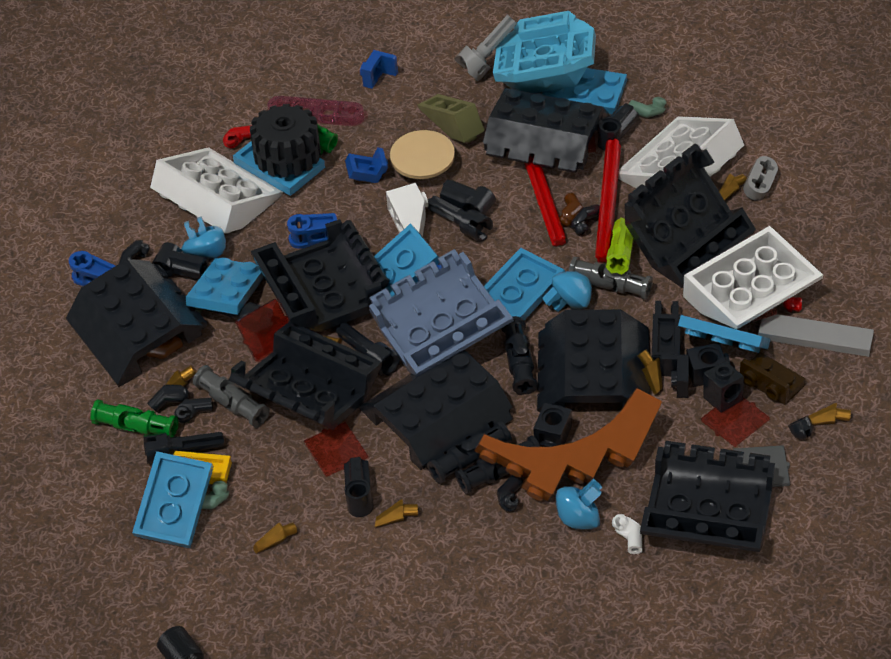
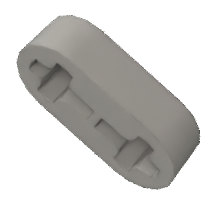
[743,156,778,200]

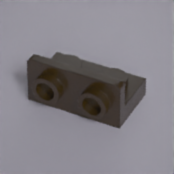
[740,352,806,405]

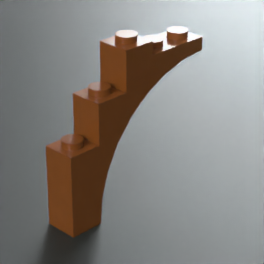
[475,388,662,501]

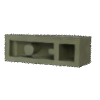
[418,94,484,143]

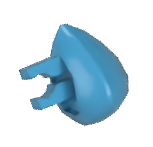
[181,216,226,259]
[542,271,592,312]
[556,478,602,529]

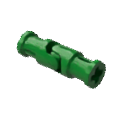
[90,399,179,438]

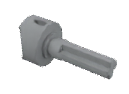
[454,14,517,81]

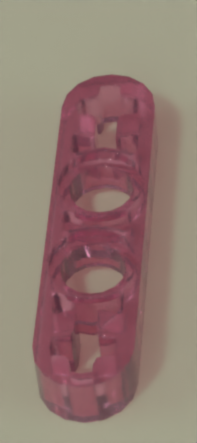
[267,96,364,126]

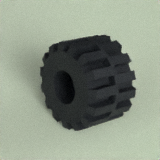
[250,104,321,177]

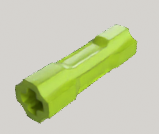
[606,217,635,275]

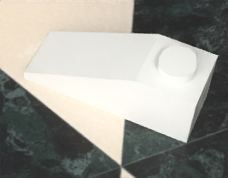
[386,183,428,237]

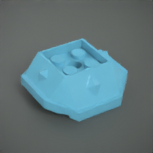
[493,11,596,93]

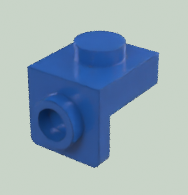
[360,50,398,89]
[345,148,388,183]

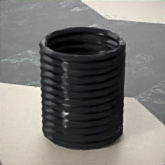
[157,626,204,659]

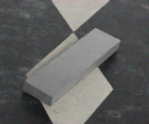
[758,313,874,357]

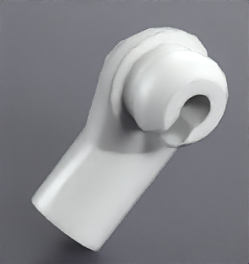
[612,514,642,554]

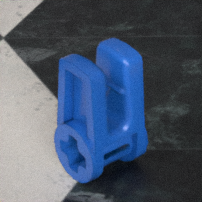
[287,213,337,249]
[69,251,115,286]

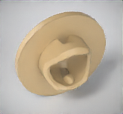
[390,130,455,179]

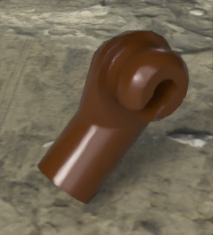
[559,193,583,227]
[146,335,183,359]

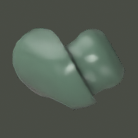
[629,97,666,118]
[202,481,229,509]

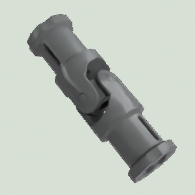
[569,257,653,299]
[193,365,270,428]

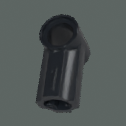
[597,103,639,151]
[440,179,496,215]
[152,242,209,280]
[344,457,373,517]

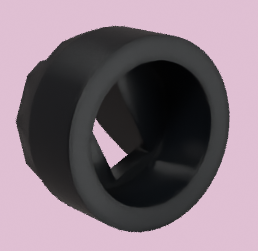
[788,416,814,440]

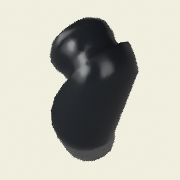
[571,204,600,235]
[118,240,150,264]
[147,384,190,412]
[174,398,213,423]
[497,475,524,512]

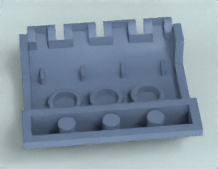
[369,249,514,376]

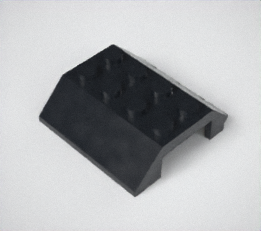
[483,88,609,173]
[625,144,756,288]
[251,219,390,332]
[66,259,208,387]
[537,309,650,412]
[228,321,382,430]
[359,350,513,471]
[640,441,775,552]

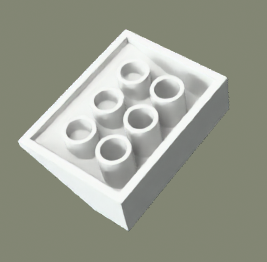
[618,116,744,188]
[150,148,283,234]
[683,226,823,329]

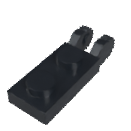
[652,301,681,360]

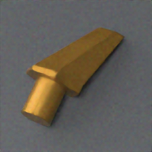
[719,174,747,201]
[637,349,662,395]
[166,365,197,386]
[809,403,851,425]
[375,499,418,528]
[253,522,297,554]

